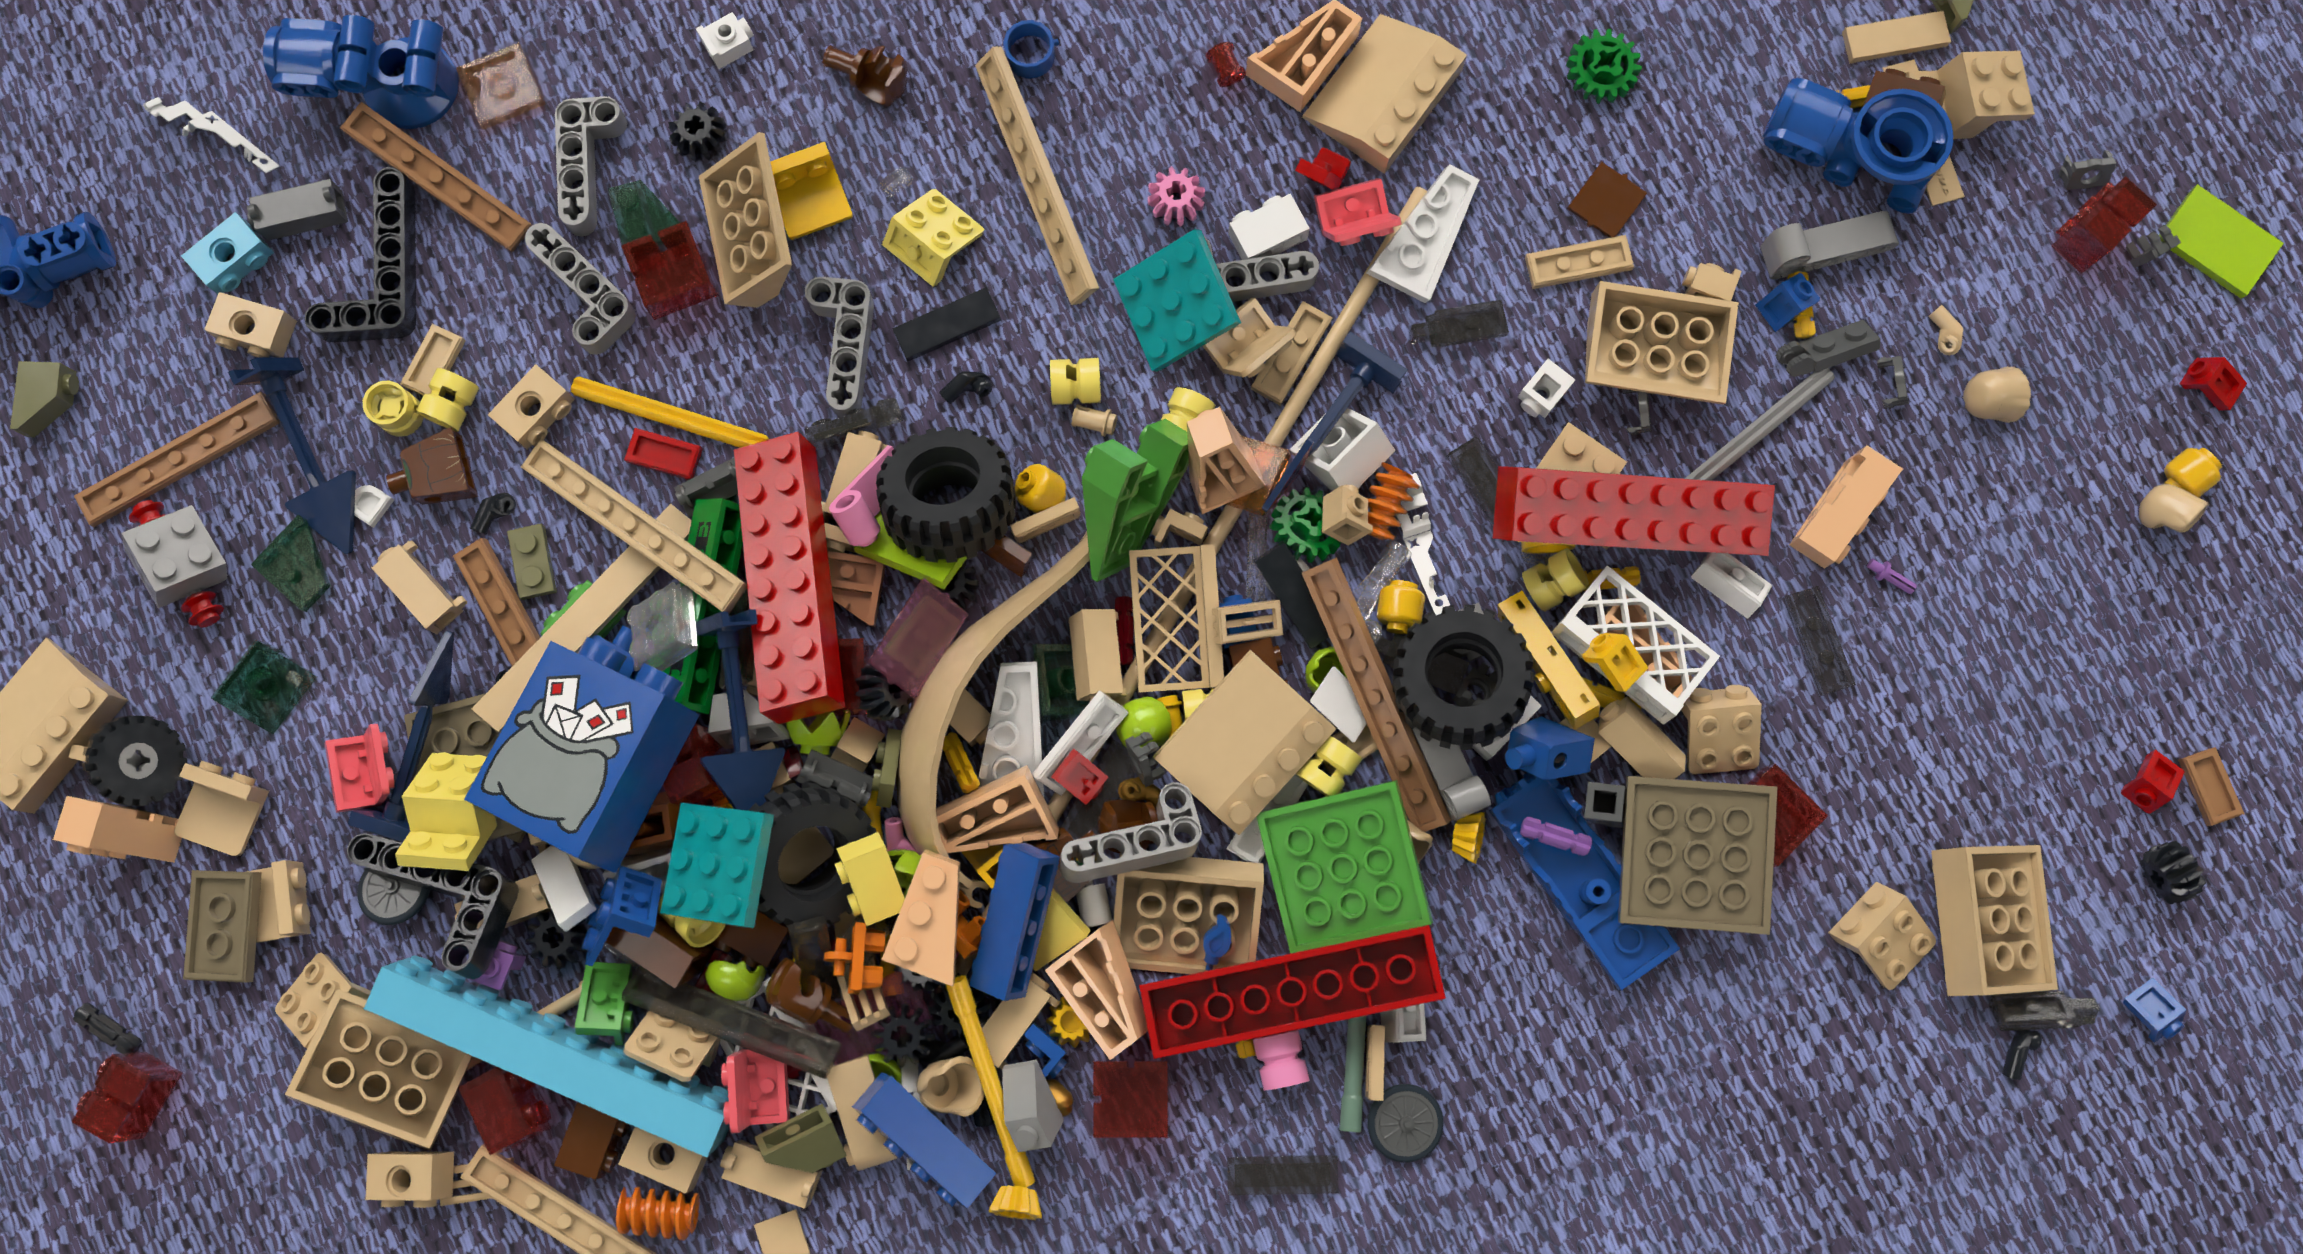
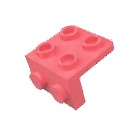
[1314,178,1402,246]
[324,724,395,813]
[721,1046,790,1133]

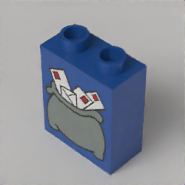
[464,637,699,873]

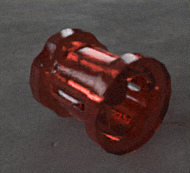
[1205,42,1246,88]

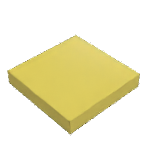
[1033,889,1091,971]

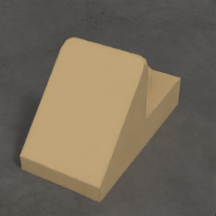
[830,717,885,772]

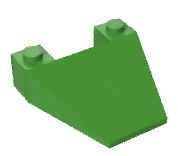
[1082,419,1189,582]

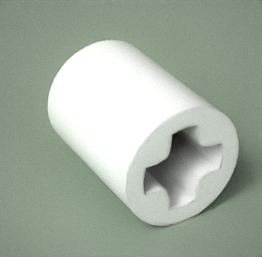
[1076,880,1112,928]

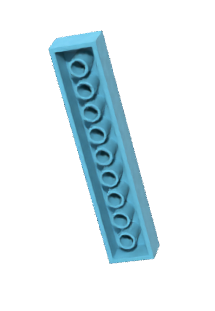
[364,956,730,1157]

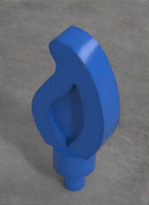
[1203,914,1231,971]

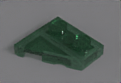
[608,180,690,255]
[251,515,331,612]

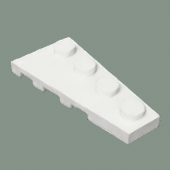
[1366,165,1479,303]
[978,661,1044,797]

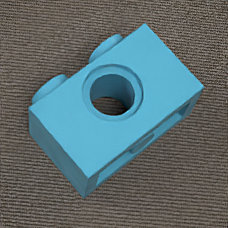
[181,212,274,294]

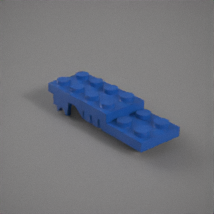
[1489,773,1680,990]

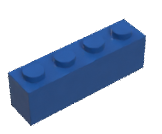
[969,843,1060,1001]
[852,1072,996,1209]

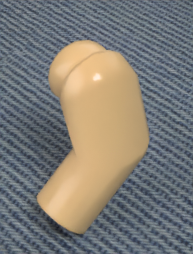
[1928,305,1963,355]

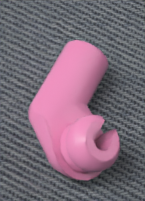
[884,817,917,852]

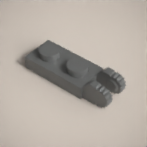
[1775,320,1881,377]

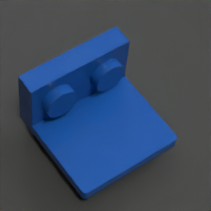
[582,865,662,967]

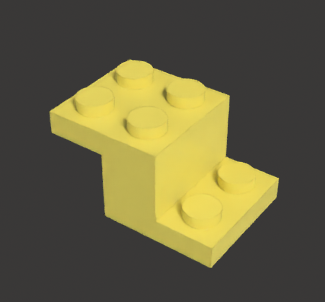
[395,752,497,871]

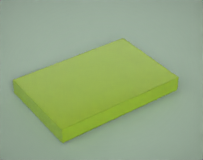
[2159,184,2284,299]
[853,510,967,589]

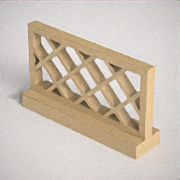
[1129,544,1224,692]

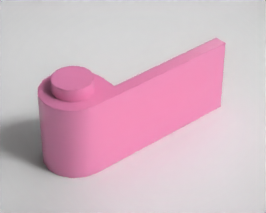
[829,446,894,547]

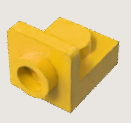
[1582,633,1648,692]

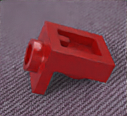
[1295,147,1351,190]
[2180,357,2247,410]
[1051,748,1108,805]
[2121,749,2185,814]

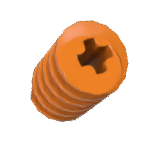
[1367,462,1420,540]
[616,1186,700,1241]

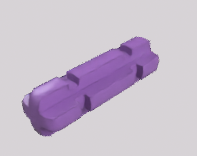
[1520,817,1592,856]

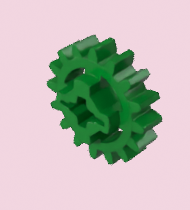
[1566,29,1642,104]
[1270,487,1342,563]

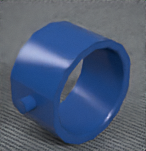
[1003,20,1059,79]

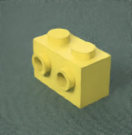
[834,832,905,926]

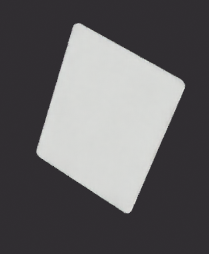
[1310,667,1367,742]

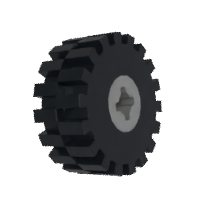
[82,715,187,806]

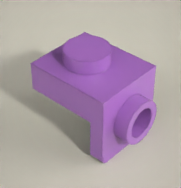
[469,940,526,990]

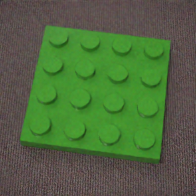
[1256,780,1433,954]

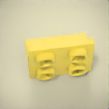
[882,189,984,287]

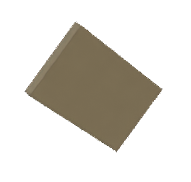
[183,870,262,982]

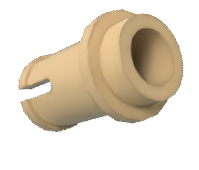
[1072,404,1118,437]

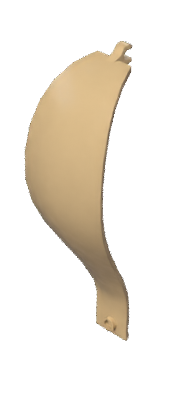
[896,532,1090,908]

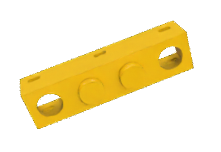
[1498,591,1600,730]

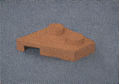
[828,551,886,627]

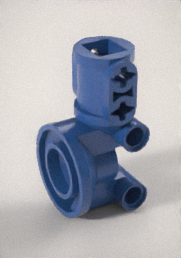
[263,15,459,129]
[1762,78,1953,214]
[0,212,116,309]

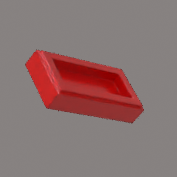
[624,428,703,480]

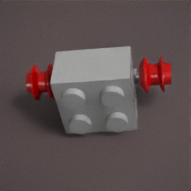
[121,500,227,628]

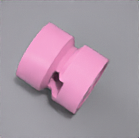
[1253,1029,1310,1090]

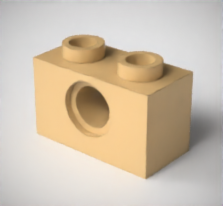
[204,292,297,357]
[488,364,575,450]
[618,1127,708,1194]
[366,1151,454,1208]

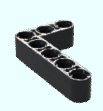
[304,167,416,343]
[347,833,519,979]

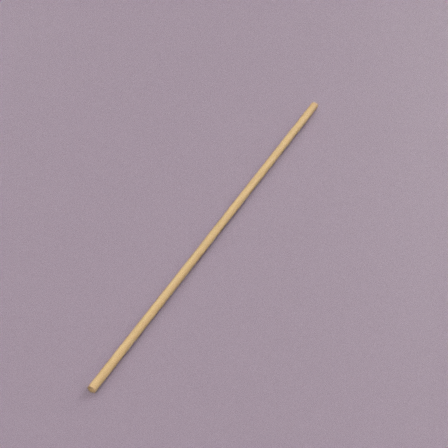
[938,187,1427,988]

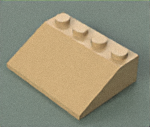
[1302,14,1467,174]
[699,132,792,307]
[1585,281,1739,405]
[0,637,128,814]
[1153,650,1337,835]
[1931,845,2058,996]
[1114,853,1264,974]
[285,989,473,1151]

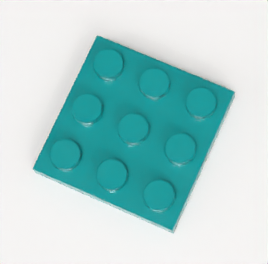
[1113,229,1241,372]
[660,803,774,928]

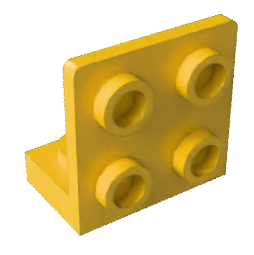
[770,142,853,240]

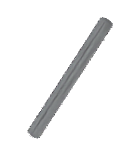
[1685,368,1835,481]

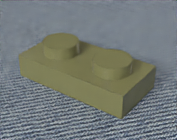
[507,523,557,600]
[871,728,902,808]

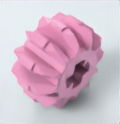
[1147,166,1205,227]

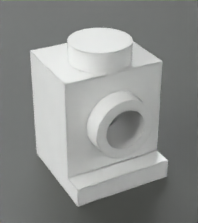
[696,12,754,69]
[1518,359,1575,418]

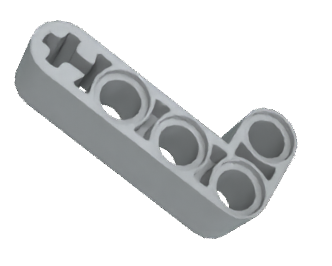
[555,96,627,237]
[1760,211,1899,280]
[525,223,636,355]
[1204,236,1319,302]
[805,277,874,419]
[1412,681,1491,820]
[1060,782,1202,883]

